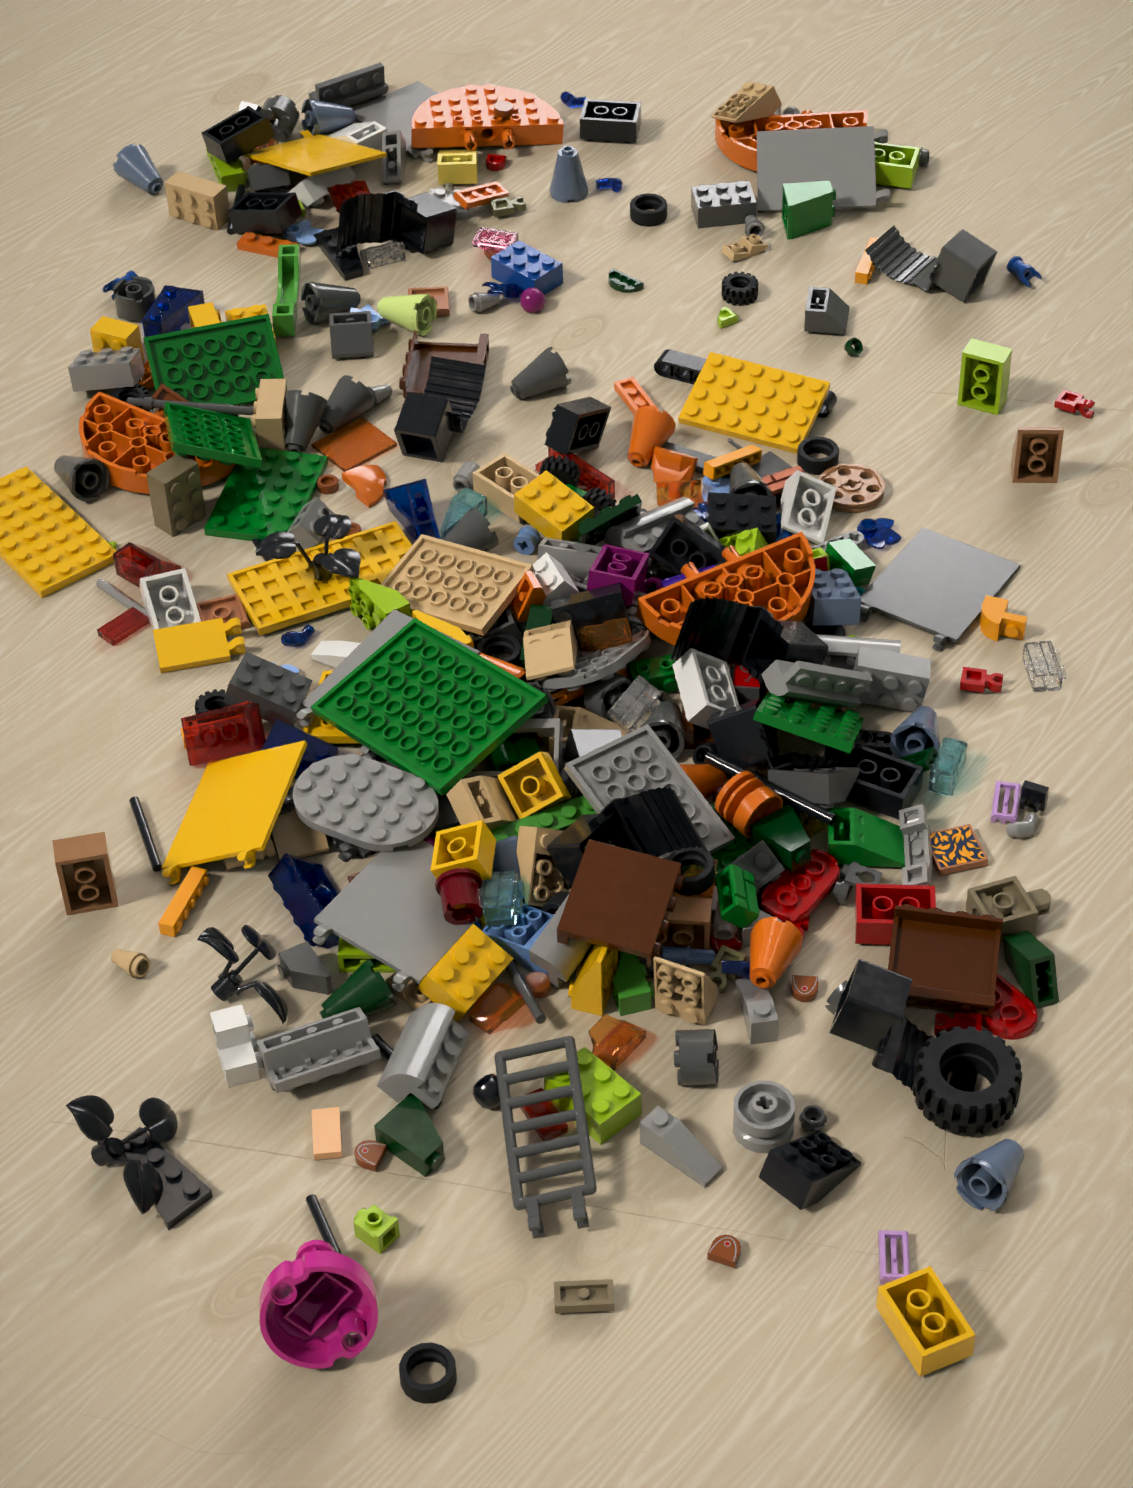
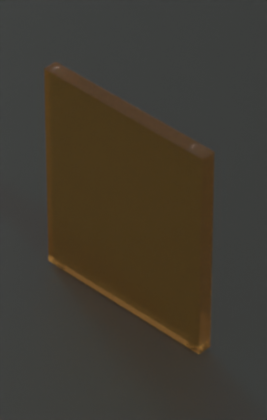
[312,417,397,472]

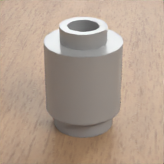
[453,461,480,494]

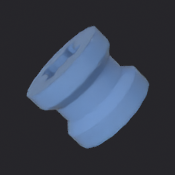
[513,526,541,555]

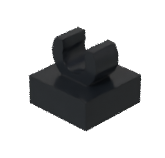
[1020,780,1049,813]

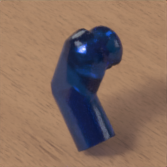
[560,91,586,108]
[596,178,623,192]
[281,624,315,647]
[721,960,750,979]

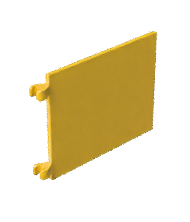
[244,130,387,176]
[162,740,308,885]

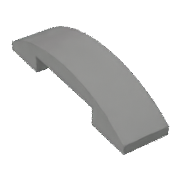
[899,804,933,885]

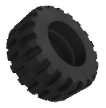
[912,1026,1022,1136]

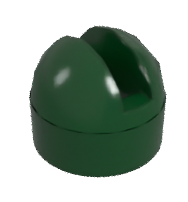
[844,338,863,356]

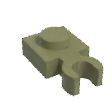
[490,196,526,217]
[708,945,746,994]

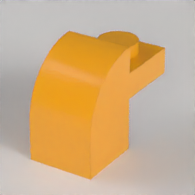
[980,595,1027,641]

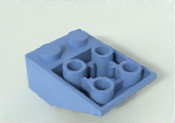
[482,899,554,976]

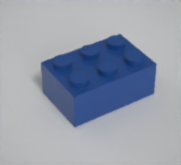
[491,240,563,295]

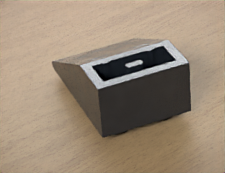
[758,1131,861,1210]

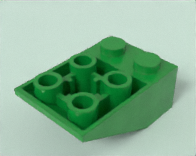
[827,807,905,867]

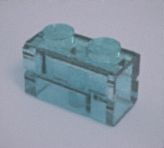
[928,737,968,796]
[483,870,525,927]

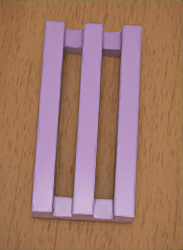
[991,781,1021,824]
[878,1230,910,1285]

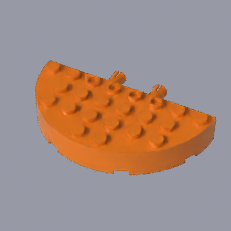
[411,84,564,151]
[715,110,868,172]
[79,391,236,494]
[637,532,816,646]

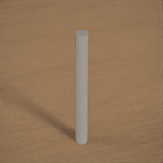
[96,579,160,624]

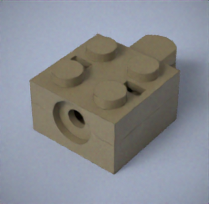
[965,876,1051,943]

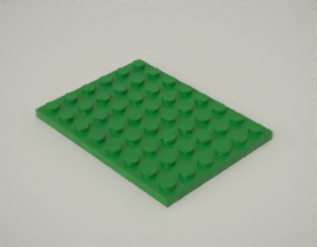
[311,618,549,796]

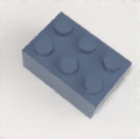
[807,568,862,626]

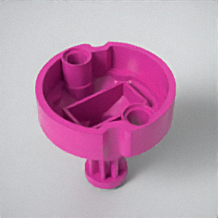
[259,1240,378,1369]

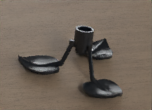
[256,514,361,581]
[198,925,288,1024]
[66,1095,178,1214]

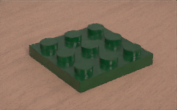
[576,494,642,545]

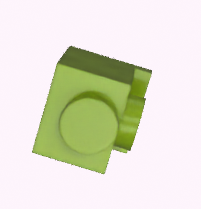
[353,1204,400,1254]

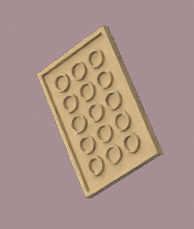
[380,534,534,636]

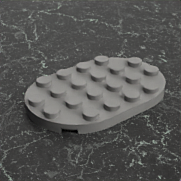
[534,625,651,692]
[293,754,439,852]

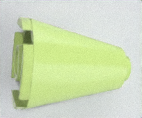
[377,294,437,336]

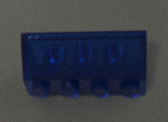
[268,853,340,949]

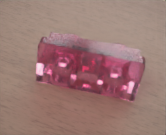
[473,227,519,251]

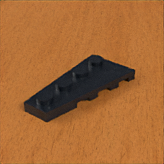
[314,227,363,281]
[123,1127,213,1230]

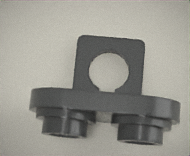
[832,861,883,905]

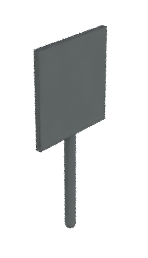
[727,438,792,478]

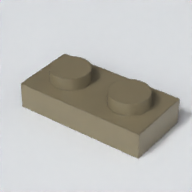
[554,1279,614,1313]

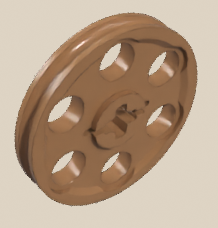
[819,464,885,513]

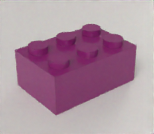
[586,544,650,606]

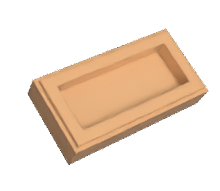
[312,1107,342,1160]

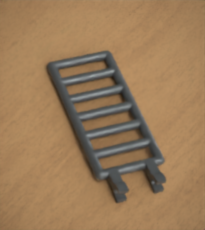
[494,1036,597,1239]

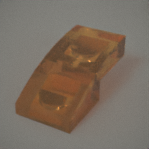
[577,618,633,652]

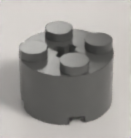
[260,95,300,142]
[113,276,157,323]
[583,672,640,725]
[674,1029,719,1086]

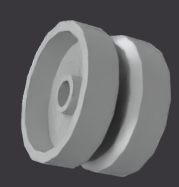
[733,1080,795,1153]

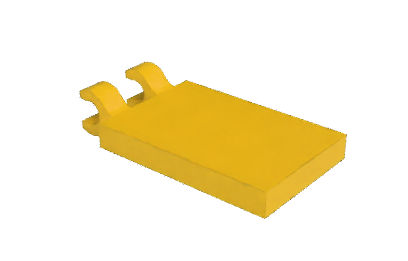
[153,618,246,673]

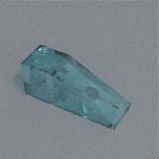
[440,487,488,540]

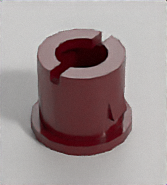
[435,868,483,925]

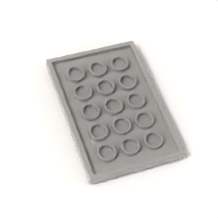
[564,724,735,870]

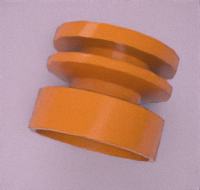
[715,771,783,839]

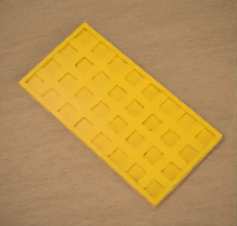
[0,466,120,598]
[227,521,412,636]

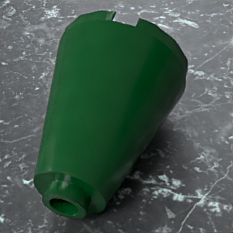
[319,959,397,1019]

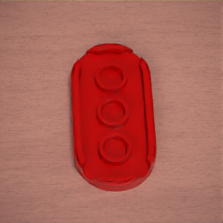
[761,849,840,924]
[982,973,1038,1040]

